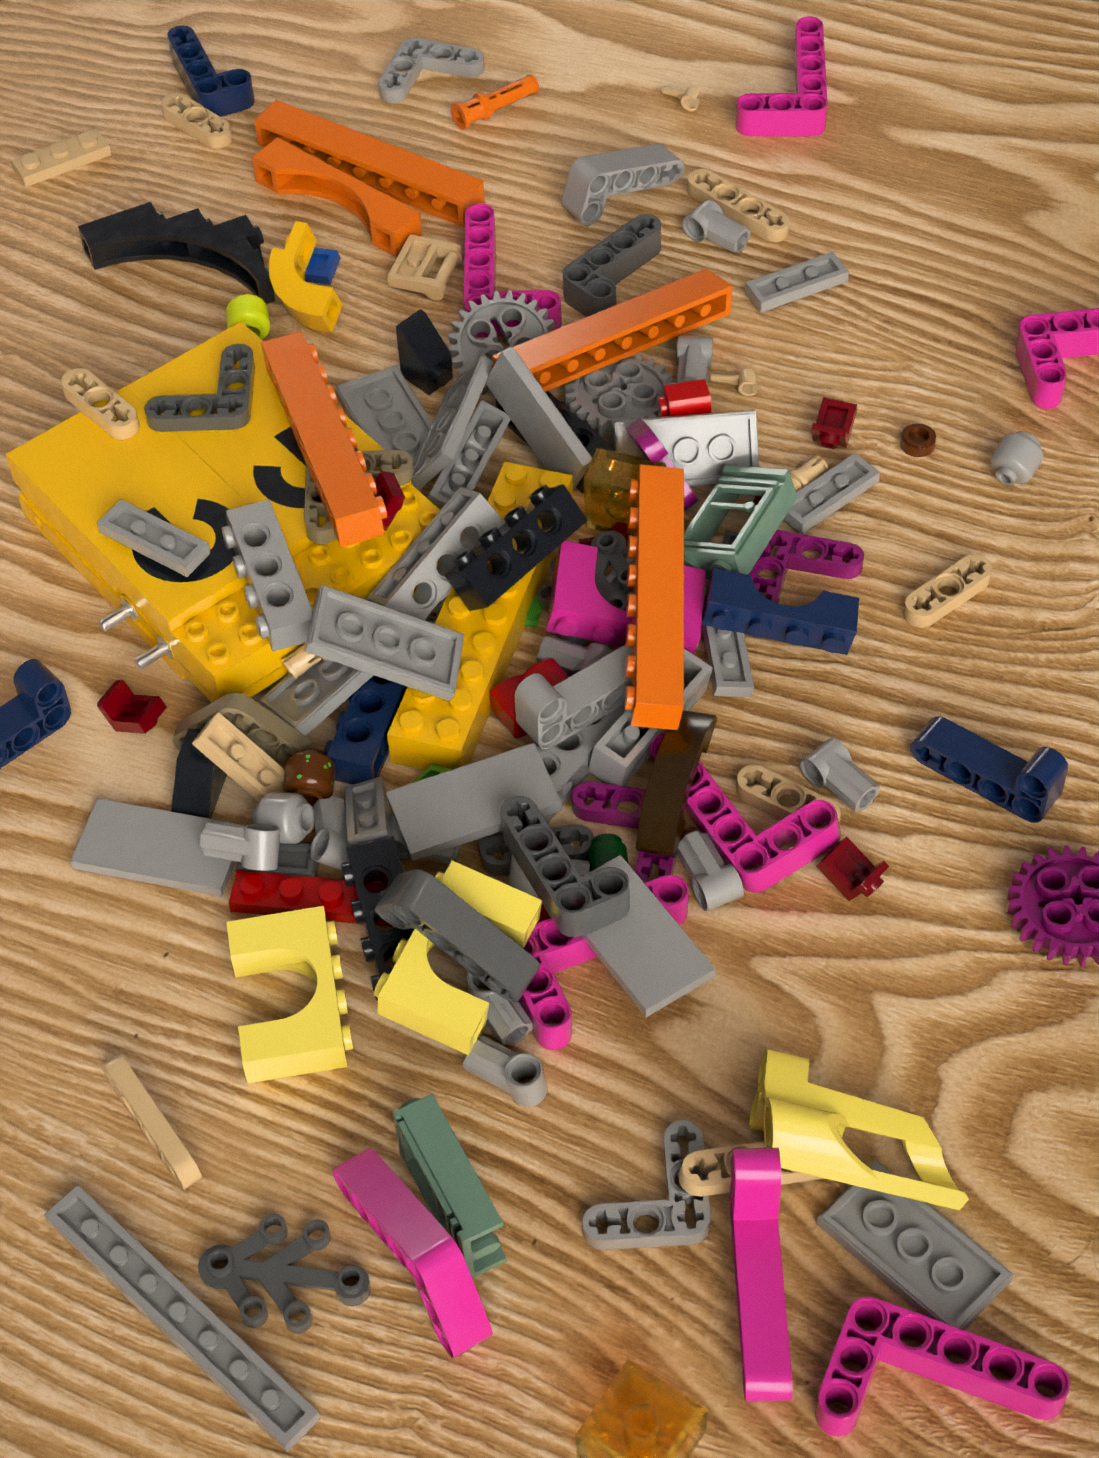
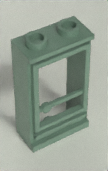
[684,465,797,579]
[393,1094,507,1278]

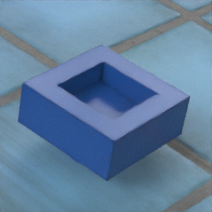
[305,248,341,285]

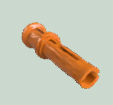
[451,74,539,130]

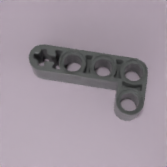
[562,214,661,317]
[500,796,630,938]
[375,869,540,1002]

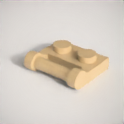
[387,234,465,301]

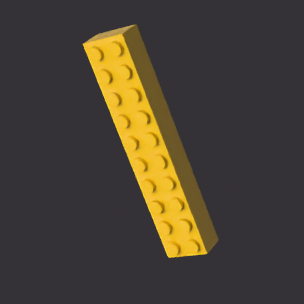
[387,461,573,770]

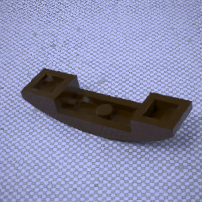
[635,710,717,858]

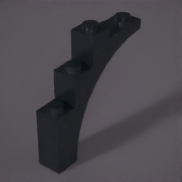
[78,202,275,304]

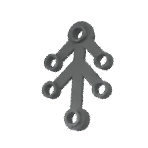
[537,531,633,647]
[198,1214,371,1334]

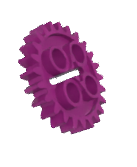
[1007,845,1099,967]

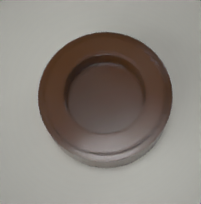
[900,423,936,457]

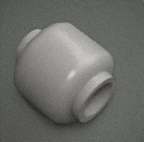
[990,431,1044,486]
[252,792,315,844]

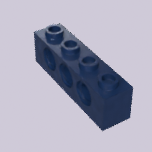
[324,675,407,785]

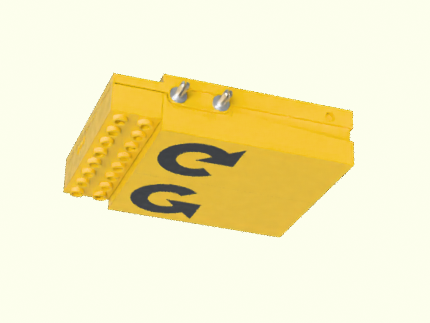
[5,321,440,703]

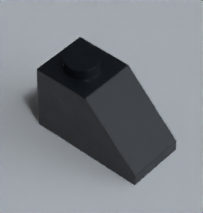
[396,309,453,395]
[171,728,227,819]

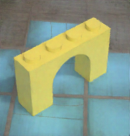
[374,861,542,1055]
[226,906,353,1084]

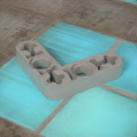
[378,38,484,103]
[582,1120,711,1250]

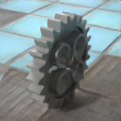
[448,290,555,395]
[565,354,676,440]

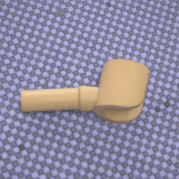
[662,86,701,111]
[711,368,758,396]

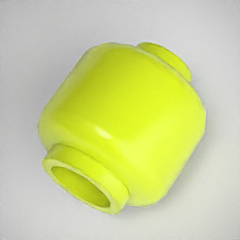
[225,294,271,340]

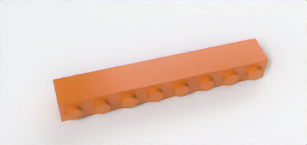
[254,100,485,227]
[492,268,732,392]
[261,331,387,548]
[624,464,684,730]

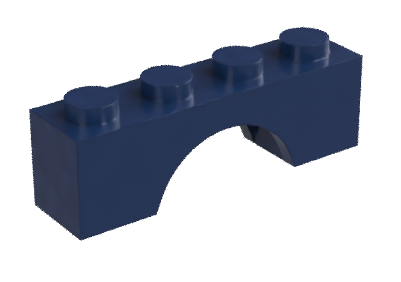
[702,568,859,655]

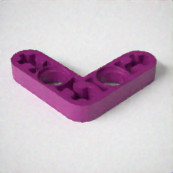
[625,418,699,511]
[750,530,864,603]
[572,782,684,883]

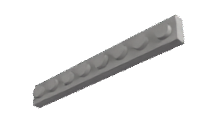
[44,1185,321,1452]

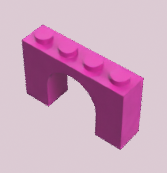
[546,541,706,655]

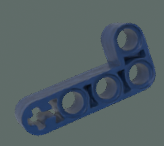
[167,25,255,117]
[0,659,71,769]
[910,716,1068,823]

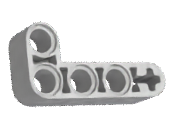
[562,144,685,226]
[514,645,632,750]

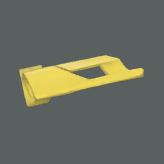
[749,1048,969,1210]

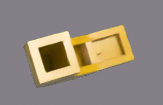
[269,221,343,333]

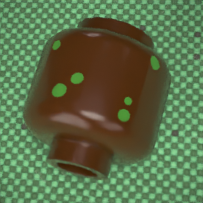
[283,748,336,807]

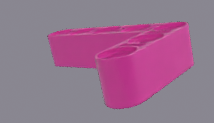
[736,16,828,136]
[464,204,562,337]
[1016,308,1099,409]
[650,732,841,893]
[518,875,689,1050]
[332,1147,493,1359]
[730,1148,792,1402]
[816,1297,1070,1437]

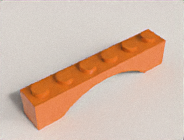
[252,137,422,258]

